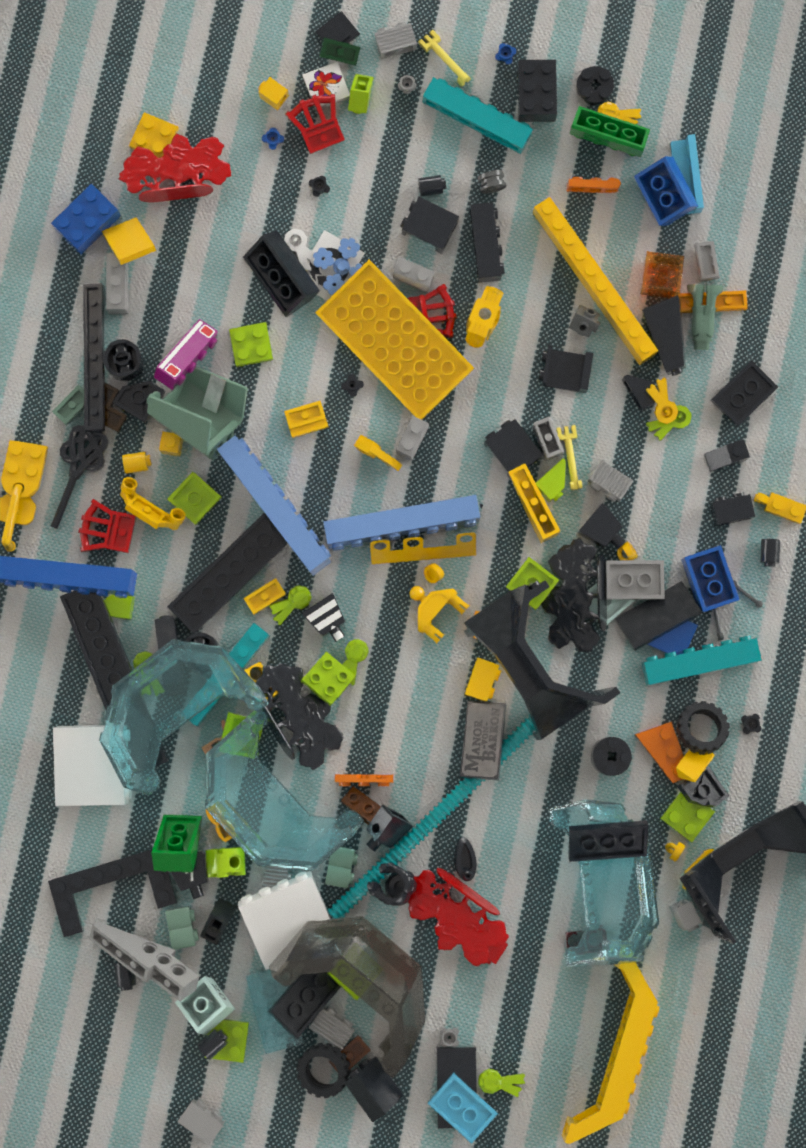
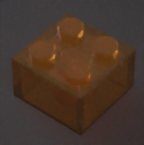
[640,251,684,298]

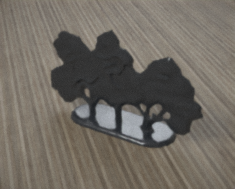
[541,538,607,652]
[252,663,343,770]

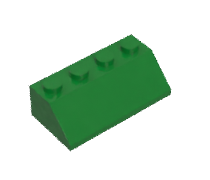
[570,106,650,158]

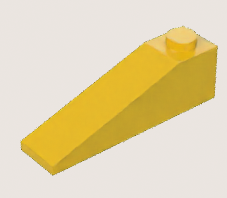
[508,464,560,543]

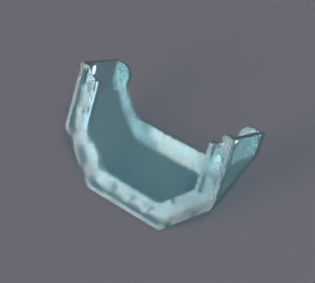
[99,639,269,796]
[205,705,364,871]
[549,799,659,967]

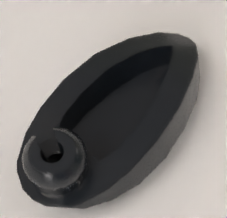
[454,837,477,881]

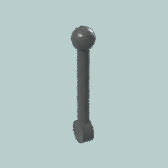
[733,580,763,608]
[713,608,724,640]

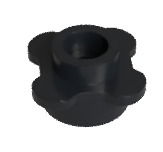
[309,175,330,197]
[341,374,364,397]
[741,714,762,734]

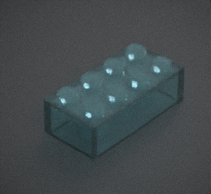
[246,964,305,1054]

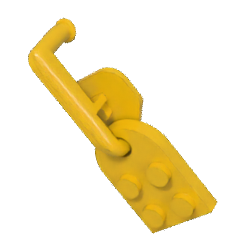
[0,440,48,552]

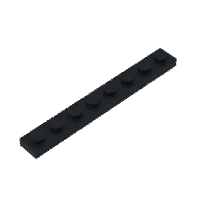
[83,283,105,432]

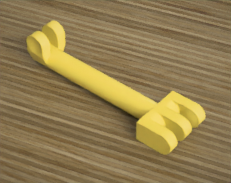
[418,30,471,87]
[556,425,582,490]

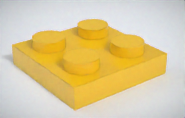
[129,112,179,158]

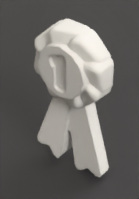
[284,229,315,271]

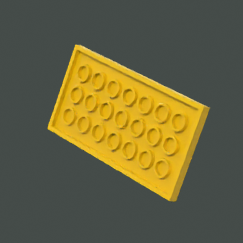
[315,259,475,420]

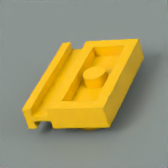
[284,400,329,439]

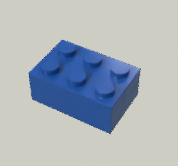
[634,156,699,226]
[51,184,121,255]
[681,545,740,613]

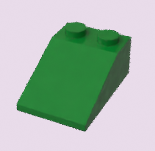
[151,814,202,872]

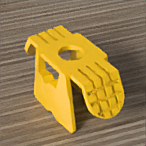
[465,286,504,348]

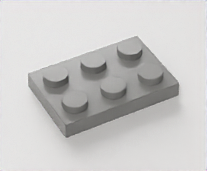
[605,560,665,600]

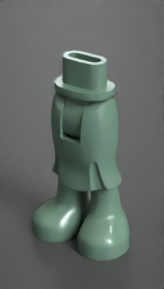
[687,284,723,350]

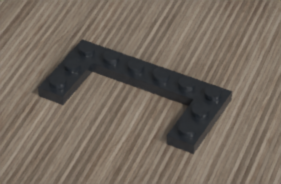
[48,849,177,937]

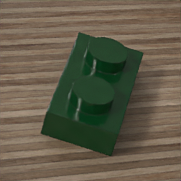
[319,37,361,66]

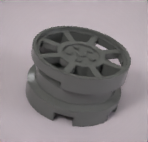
[478,170,506,194]

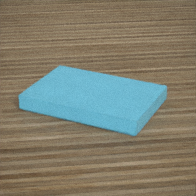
[427,1072,498,1144]

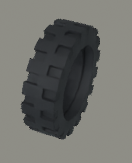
[676,701,730,755]
[296,1043,351,1098]

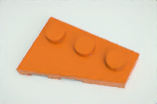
[634,722,684,783]
[335,774,393,786]

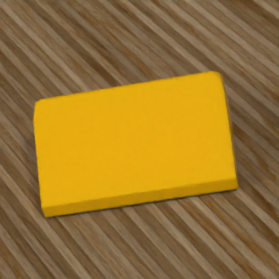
[676,749,714,782]

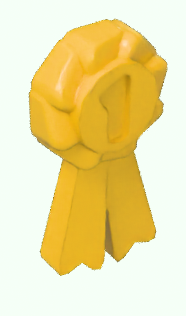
[597,102,641,124]
[646,377,678,424]

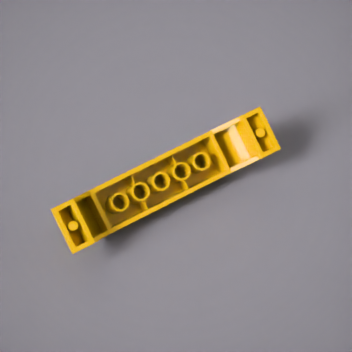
[561,946,659,1144]

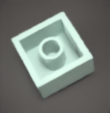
[175,976,235,1035]

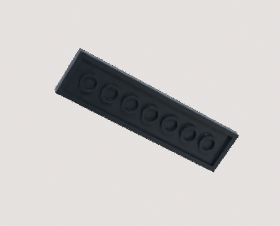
[167,513,288,634]

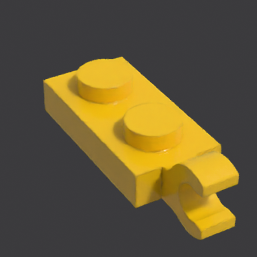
[753,492,806,524]

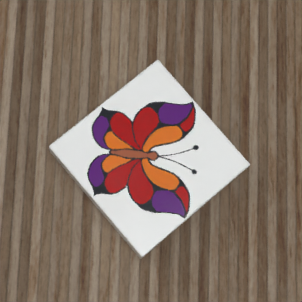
[302,62,350,110]

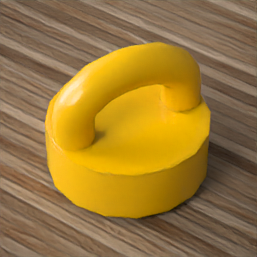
[617,542,638,561]
[424,563,444,583]
[665,842,685,862]

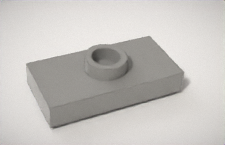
[694,241,720,282]

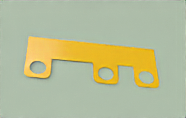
[370,533,476,564]

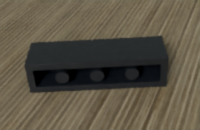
[470,202,505,283]

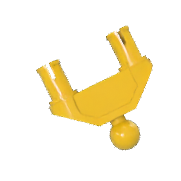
[409,586,470,644]

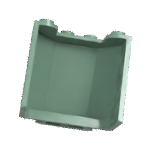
[147,366,248,461]

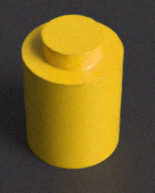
[122,451,152,474]

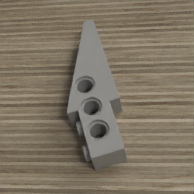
[89,922,199,1001]

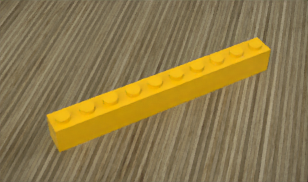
[533,197,658,365]

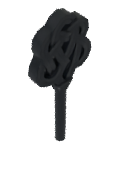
[51,425,109,529]

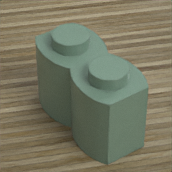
[325,845,358,889]
[165,906,199,950]

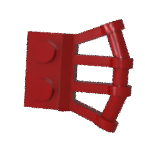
[285,94,345,154]
[407,284,457,338]
[78,499,137,554]

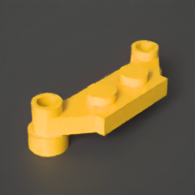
[120,477,186,530]

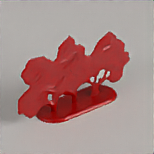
[118,133,231,203]
[408,868,509,966]

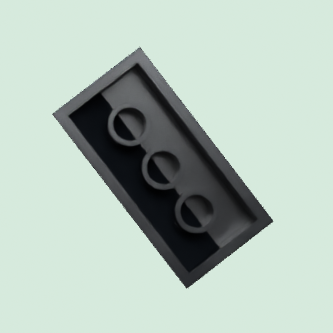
[243,230,320,317]

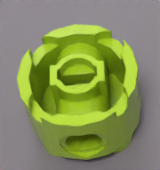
[205,847,246,878]

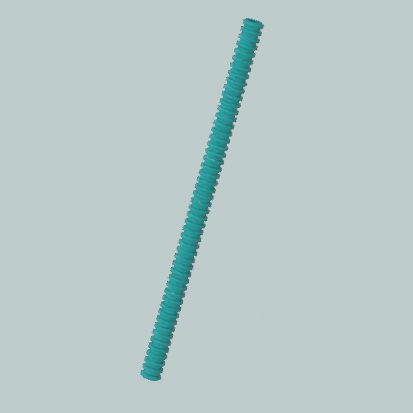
[327,714,536,922]

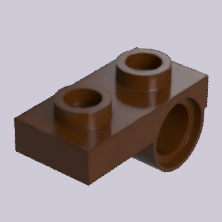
[341,786,381,825]

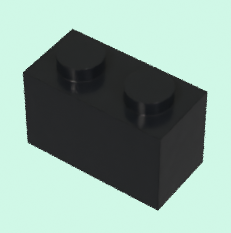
[710,492,755,527]

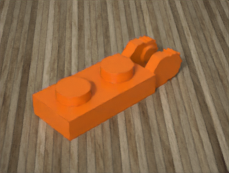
[567,177,621,193]

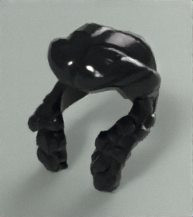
[367,862,417,906]

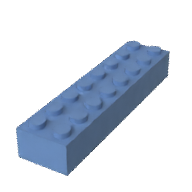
[217,435,331,576]
[323,495,480,551]

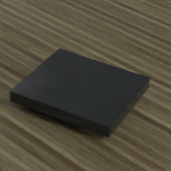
[315,11,360,44]

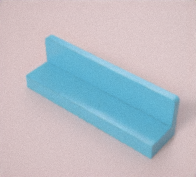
[670,134,704,214]

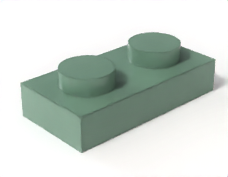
[52,384,84,426]

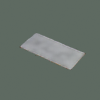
[202,374,226,413]

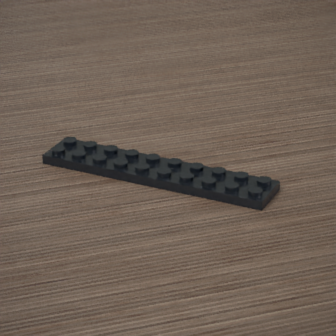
[60,590,169,776]

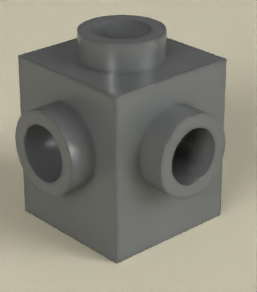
[569,305,601,338]

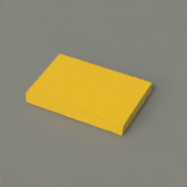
[102,217,156,265]

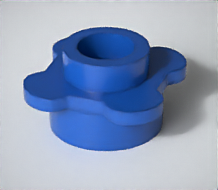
[495,43,516,65]
[262,128,284,150]

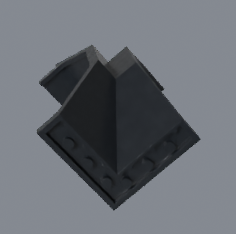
[464,580,620,740]
[679,801,806,944]

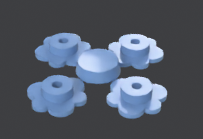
[313,238,362,295]

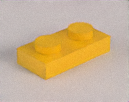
[243,578,286,615]

